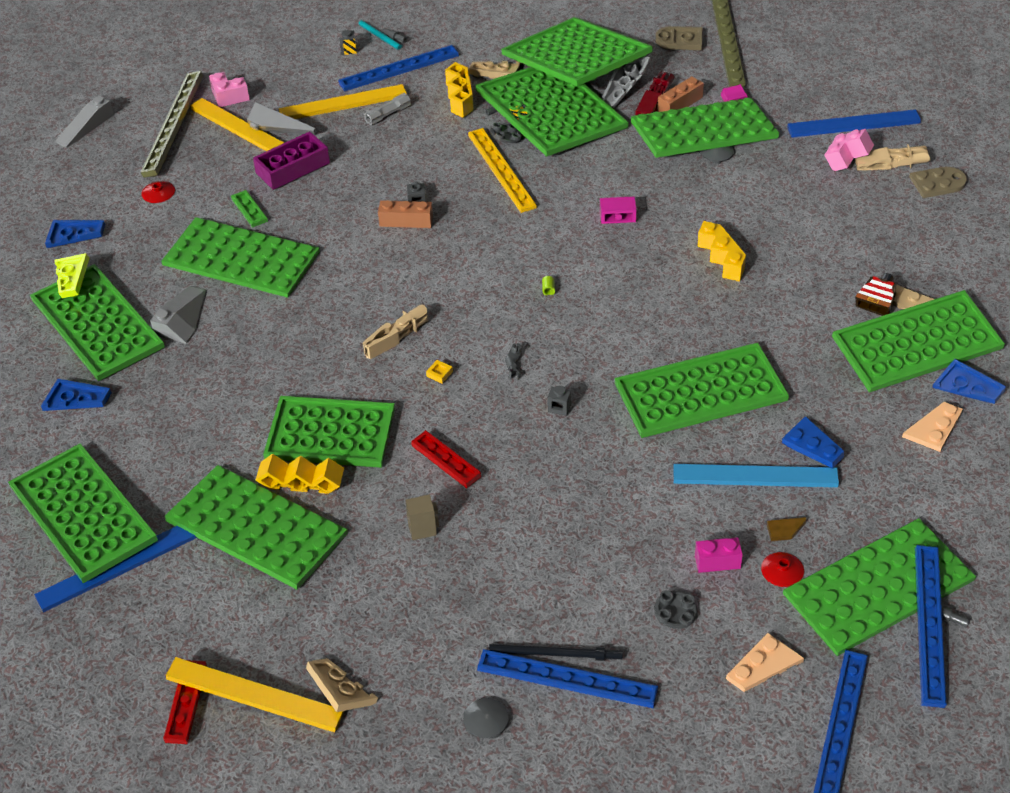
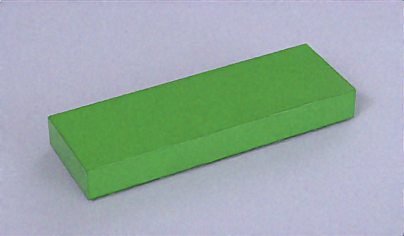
[231,190,268,228]

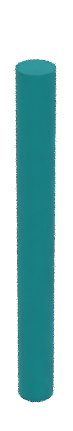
[359,20,402,50]

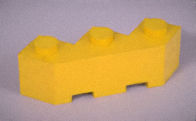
[445,62,473,118]
[697,221,746,281]
[255,454,344,494]

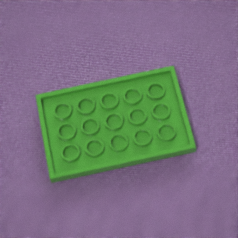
[263,396,395,468]

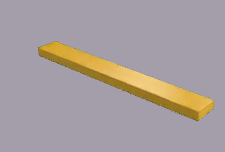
[278,84,407,119]
[190,98,284,151]
[468,128,537,213]
[166,657,344,732]

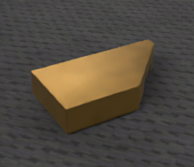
[767,517,806,541]

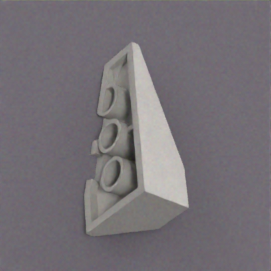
[601,57,651,108]
[55,96,114,148]
[247,102,316,135]
[150,286,206,344]

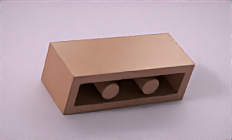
[657,76,704,112]
[378,200,433,228]

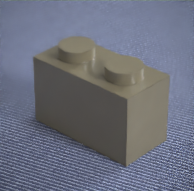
[405,494,439,540]

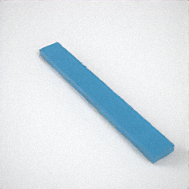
[673,464,839,487]

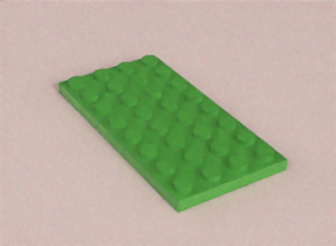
[631,98,779,158]
[161,217,320,298]
[30,264,165,381]
[832,290,1005,393]
[615,343,789,438]
[8,444,158,583]
[165,465,348,590]
[783,518,976,656]

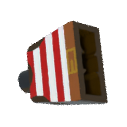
[855,273,896,316]

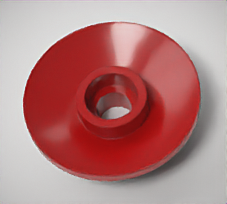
[141,181,175,203]
[761,552,804,587]

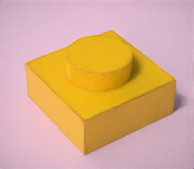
[426,360,453,384]

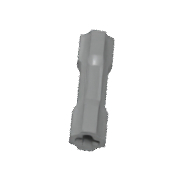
[364,93,411,125]

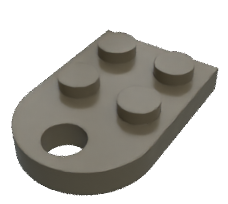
[655,26,702,50]
[909,167,967,198]

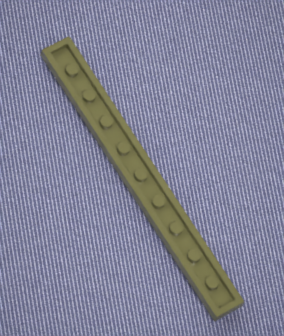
[711,0,745,88]
[140,71,203,178]

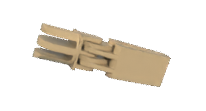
[854,144,930,171]
[363,305,428,359]

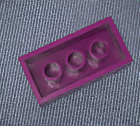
[253,131,330,190]

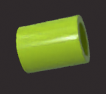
[542,276,555,295]

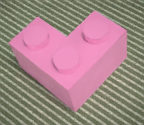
[209,72,250,107]
[825,129,874,171]

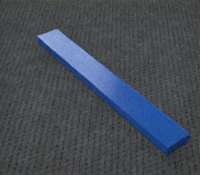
[338,45,459,92]
[787,109,921,138]
[34,526,197,613]
[915,545,946,708]
[477,649,658,708]
[814,650,868,793]

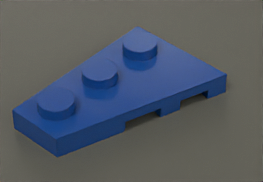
[45,220,105,248]
[932,359,1006,404]
[41,379,112,411]
[782,416,844,469]

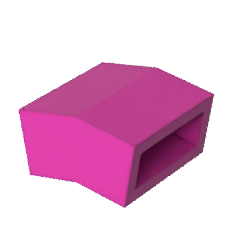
[720,84,748,102]

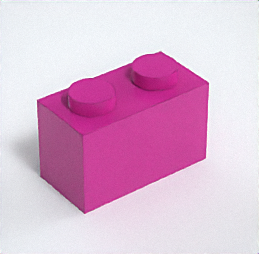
[600,196,636,224]
[695,537,743,573]

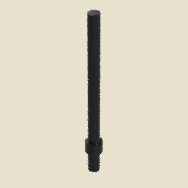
[489,644,623,661]

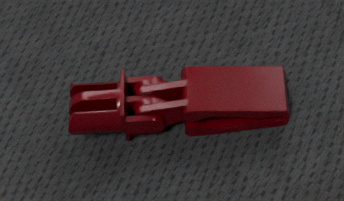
[635,71,675,116]

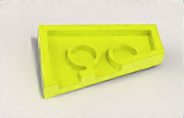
[54,253,90,298]

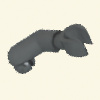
[505,343,522,380]

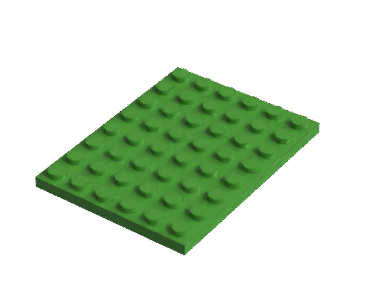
[501,17,653,87]
[476,67,628,157]

